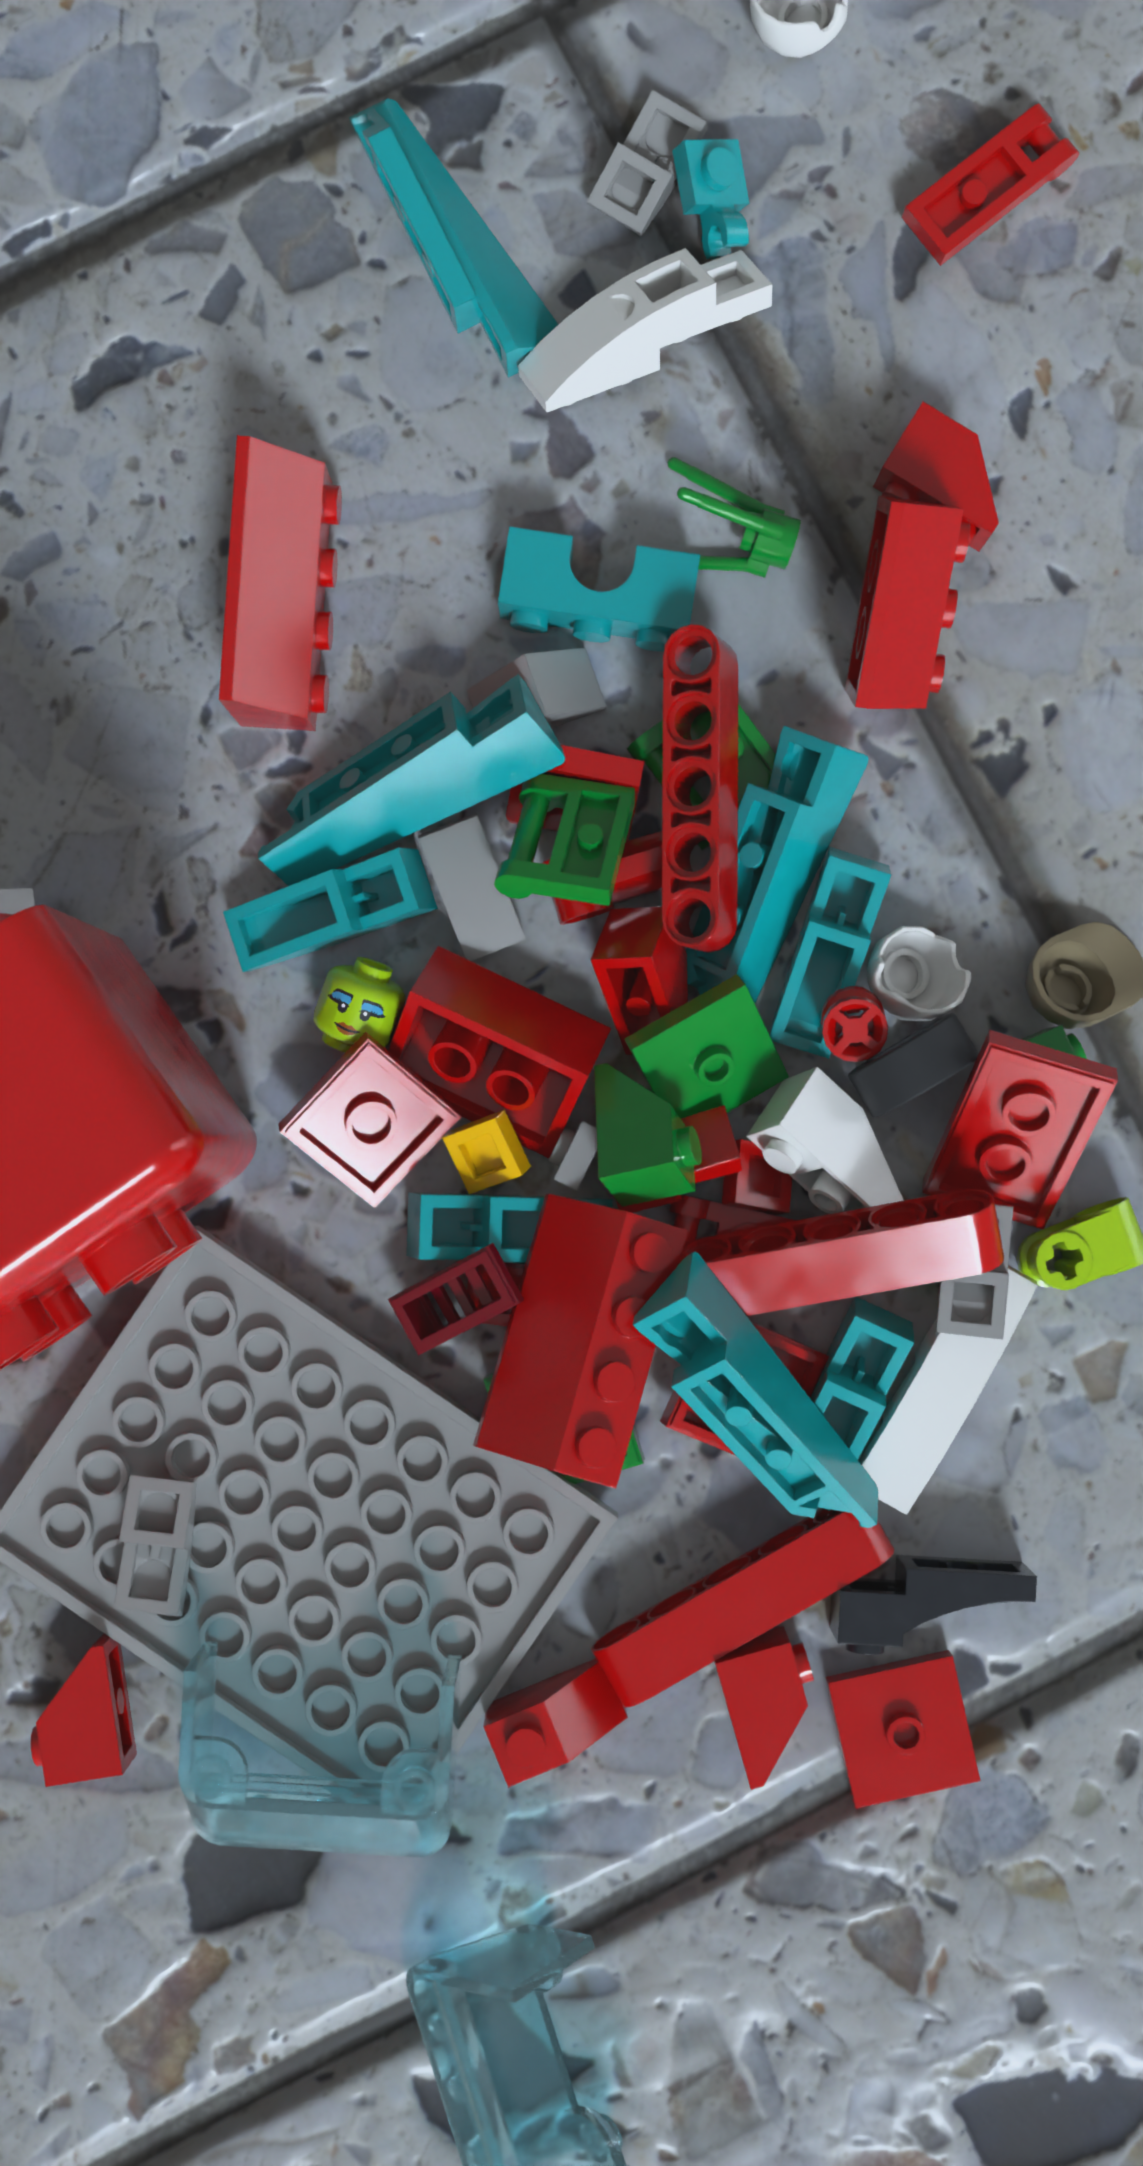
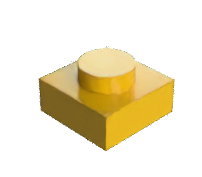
[442,1110,531,1194]

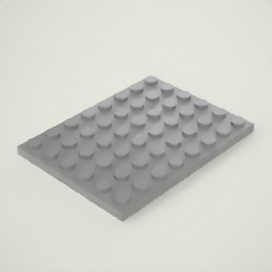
[0,1225,618,1837]

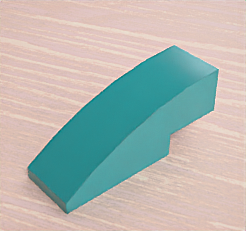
[769,846,892,1059]
[223,847,438,972]
[406,1192,613,1262]
[810,1297,914,1511]

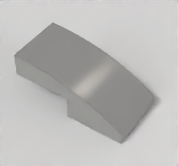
[587,90,708,236]
[418,813,526,961]
[936,1204,1014,1340]
[113,1475,197,1616]

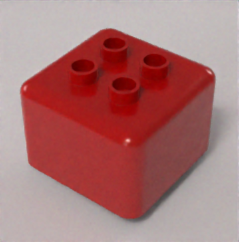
[0,904,257,1370]

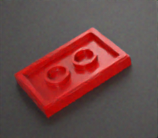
[922,1030,1118,1230]

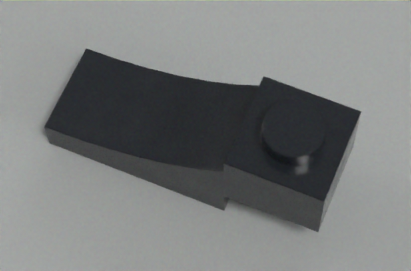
[829,1555,1037,1655]

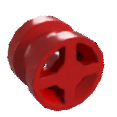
[821,986,888,1062]

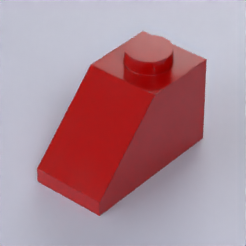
[590,906,688,1055]
[715,1626,814,1790]
[31,1633,137,1787]
[483,1658,628,1788]

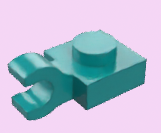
[672,139,750,259]

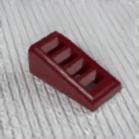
[388,1243,524,1356]

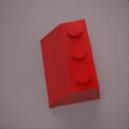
[844,496,971,709]
[388,946,612,1158]

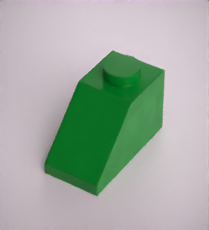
[594,1063,702,1207]

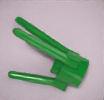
[667,457,801,578]

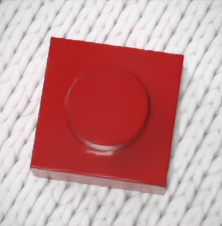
[722,1139,792,1215]

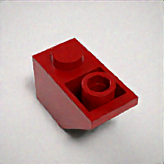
[873,401,999,552]

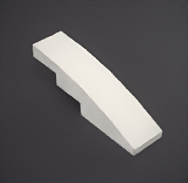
[859,1265,1038,1515]

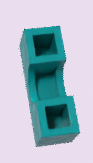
[498,526,700,652]

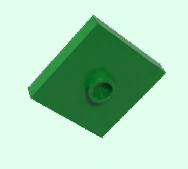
[624,974,789,1119]

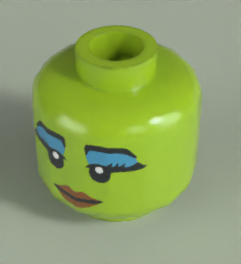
[313,957,406,1053]

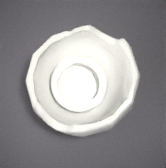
[750,0,848,58]
[867,926,971,1021]

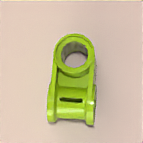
[1016,1197,1143,1290]

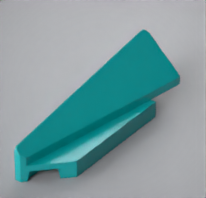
[349,98,559,378]
[258,674,565,886]
[686,726,869,1003]
[633,1252,878,1528]

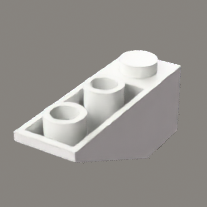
[746,1067,904,1214]

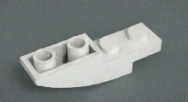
[518,248,772,412]

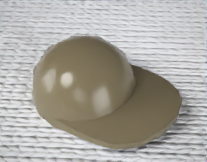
[1025,922,1143,1029]

